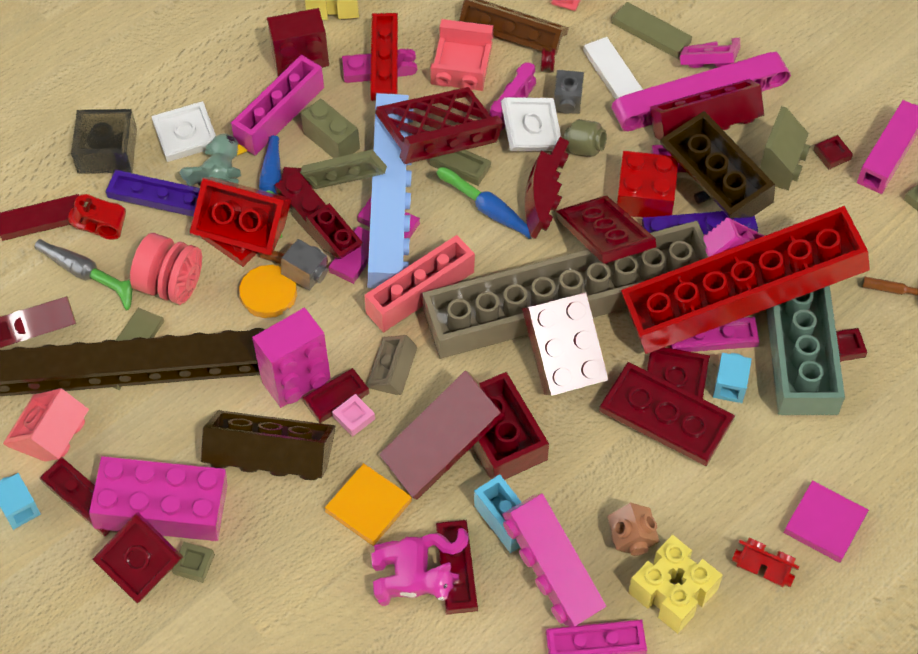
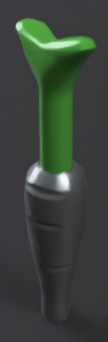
[35,239,133,311]

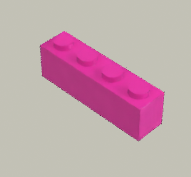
[231,55,324,156]
[502,493,607,627]

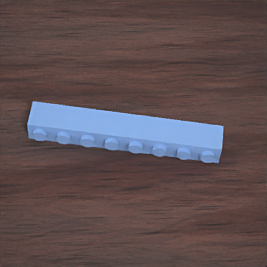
[367,93,413,289]

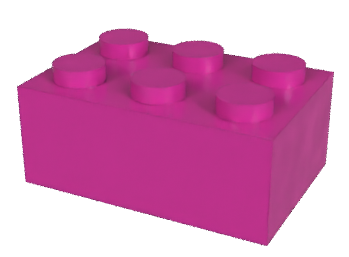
[252,307,331,408]

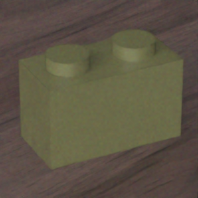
[301,98,360,158]

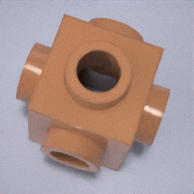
[607,502,660,556]

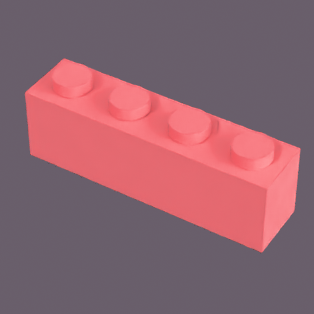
[364,235,475,333]

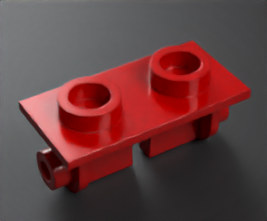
[731,538,800,588]

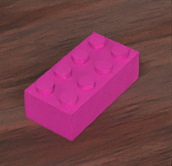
[89,456,228,541]

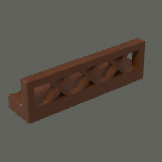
[459,0,569,55]

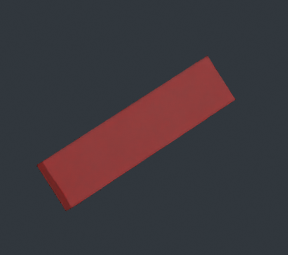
[370,13,398,101]

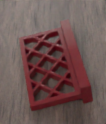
[375,87,504,164]

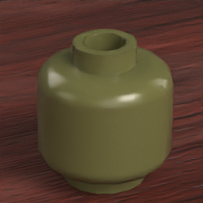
[564,119,607,157]

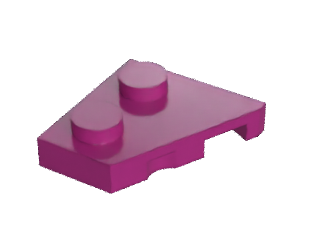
[680,37,741,68]

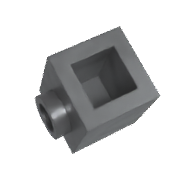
[554,70,584,114]
[281,239,328,291]

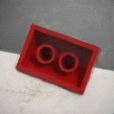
[190,177,291,256]

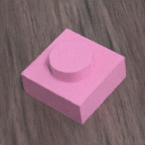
[332,394,375,437]

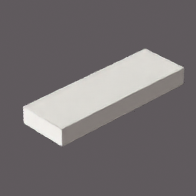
[583,37,643,100]

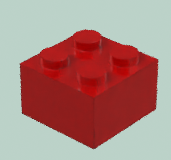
[617,150,678,218]

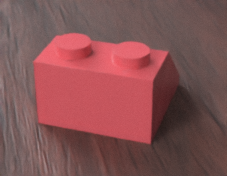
[3,388,89,462]

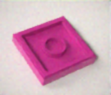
[783,480,869,563]

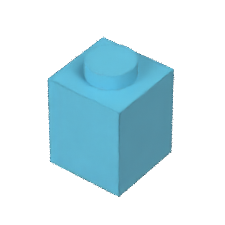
[713,353,752,403]
[0,473,41,530]

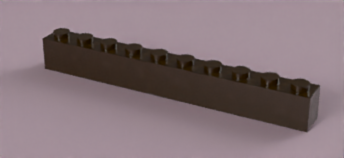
[0,328,266,397]

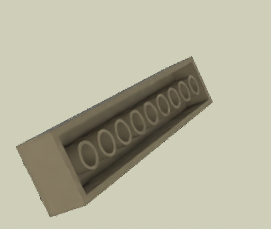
[422,221,708,359]

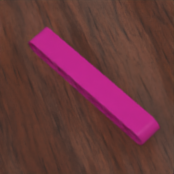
[611,51,791,131]

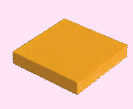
[325,463,412,546]

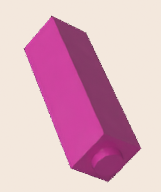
[857,100,918,194]

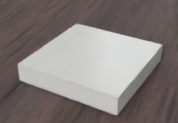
[501,97,561,151]
[151,101,216,162]

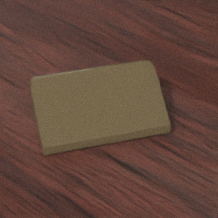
[367,335,417,395]

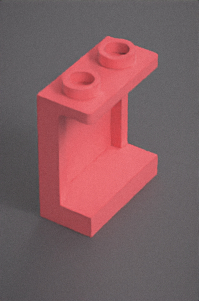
[430,19,493,91]

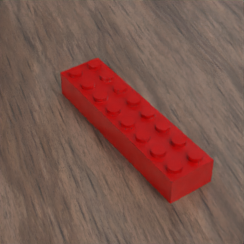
[621,206,870,354]

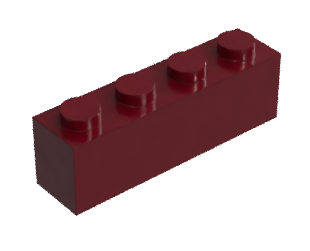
[650,79,765,140]

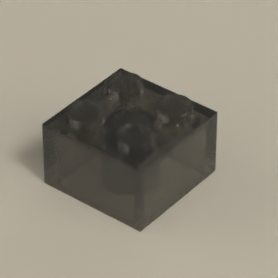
[71,109,137,174]

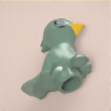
[180,133,247,186]

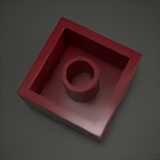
[267,8,329,76]

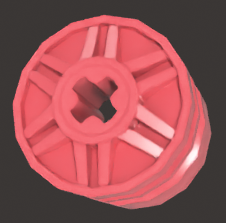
[130,233,202,305]

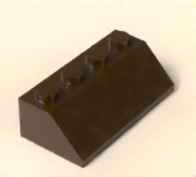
[660,111,775,218]
[201,410,336,480]

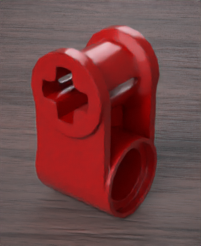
[68,194,126,240]

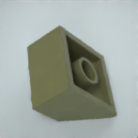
[760,106,811,191]

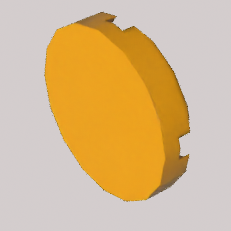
[239,265,297,318]

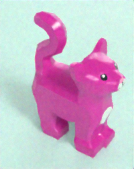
[371,528,469,606]

